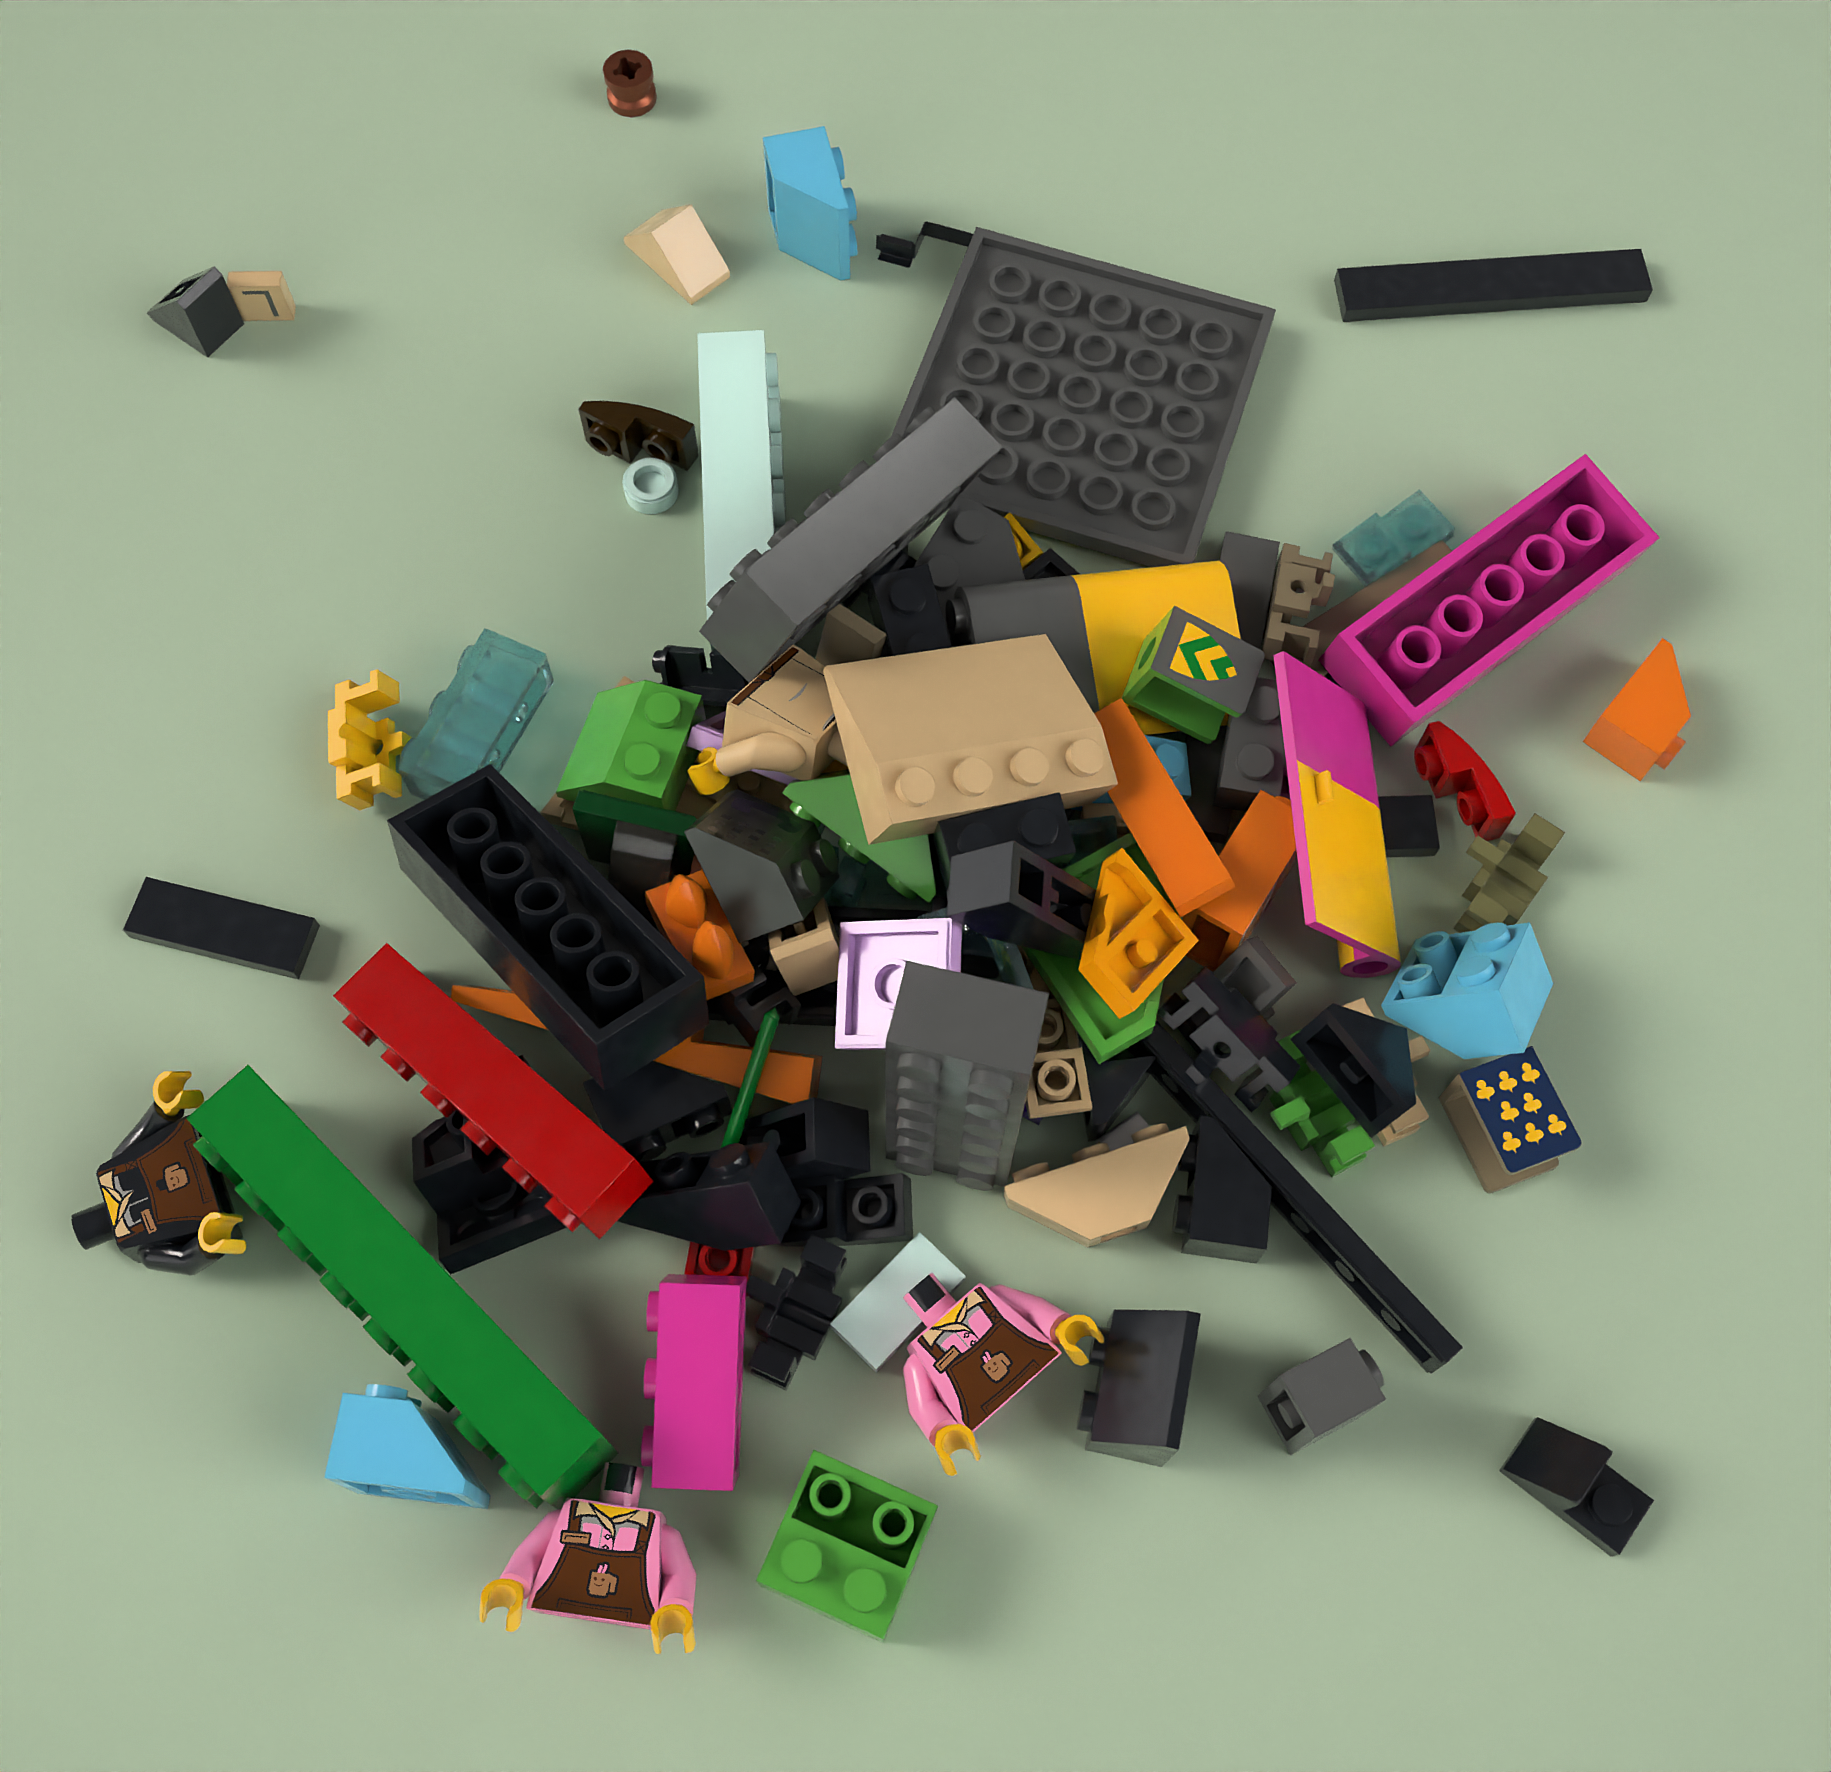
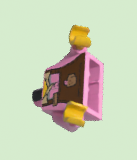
[903,1273,1104,1476]
[479,1463,697,1654]

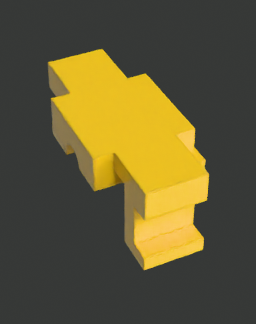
[328,669,422,811]

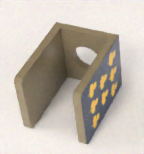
[1438,1046,1582,1194]

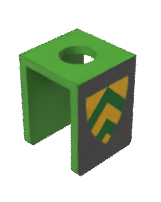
[1122,605,1265,744]

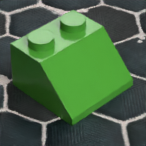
[556,680,706,811]

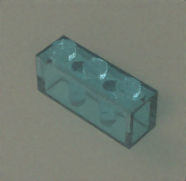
[398,628,554,800]

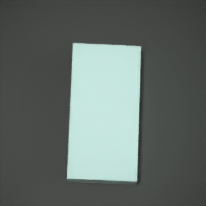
[830,1232,966,1373]

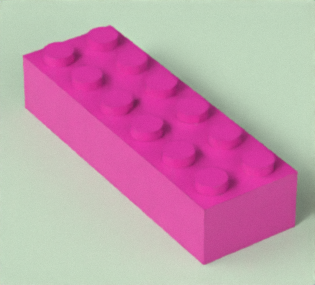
[1318,454,1660,747]

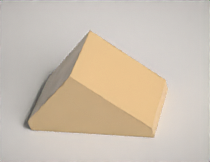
[624,204,730,305]
[768,896,839,996]

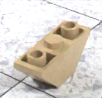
[1004,1123,1190,1248]

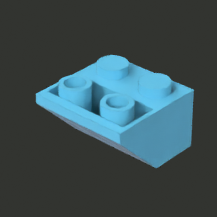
[763,126,858,281]
[1381,922,1553,1059]

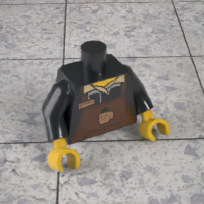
[71,1071,246,1276]

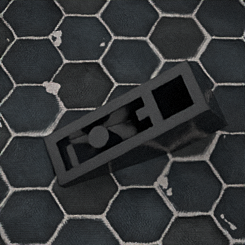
[947,841,1096,960]

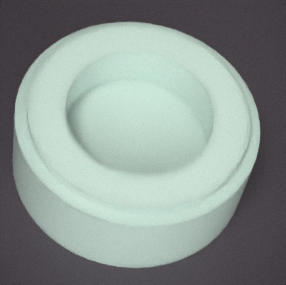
[623,458,679,514]

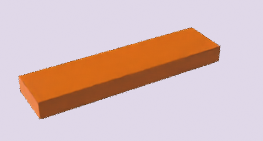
[1094,698,1235,918]

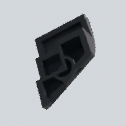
[412,1055,567,1275]

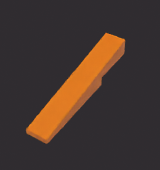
[450,985,823,1104]

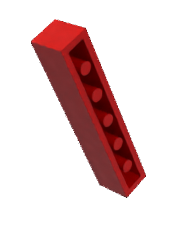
[333,943,654,1240]

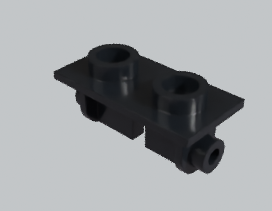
[652,645,749,709]

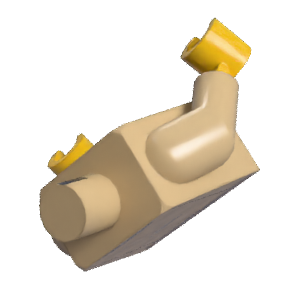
[687,645,848,795]

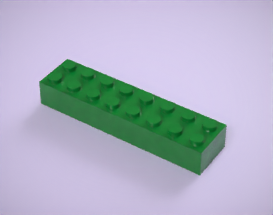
[186,1065,619,1510]

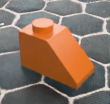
[1583,638,1691,781]

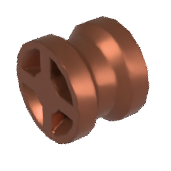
[603,49,657,117]

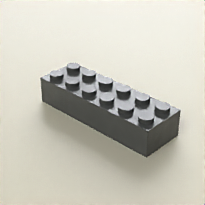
[699,398,1003,683]
[885,960,1049,1191]

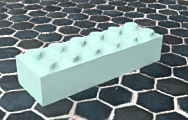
[697,330,786,652]

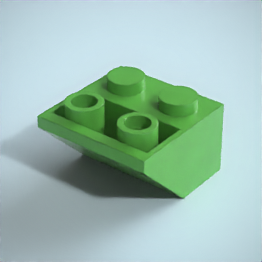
[756,1450,938,1643]

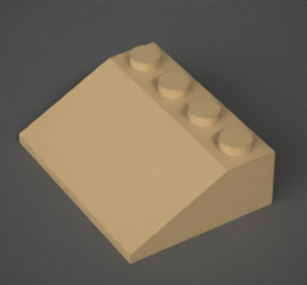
[823,634,1118,845]

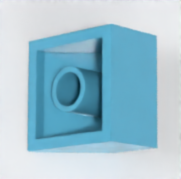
[324,1384,490,1509]

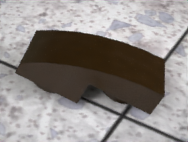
[578,401,699,471]

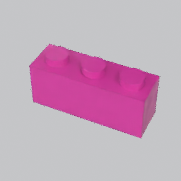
[641,1274,747,1491]

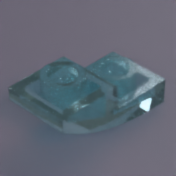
[1332,489,1455,587]

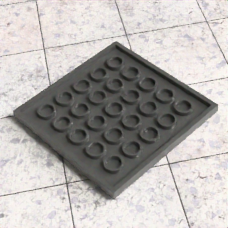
[891,227,1276,567]

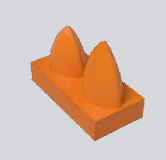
[645,870,755,1000]

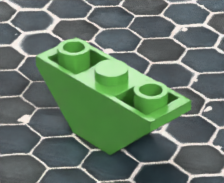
[782,769,941,902]

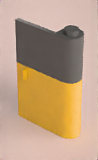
[945,561,1241,736]

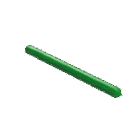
[721,1008,780,1148]

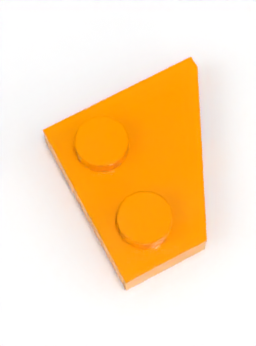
[1078,848,1199,1019]

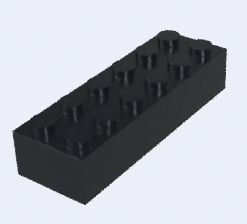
[387,764,710,1091]

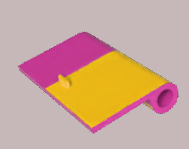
[1273,651,1401,978]

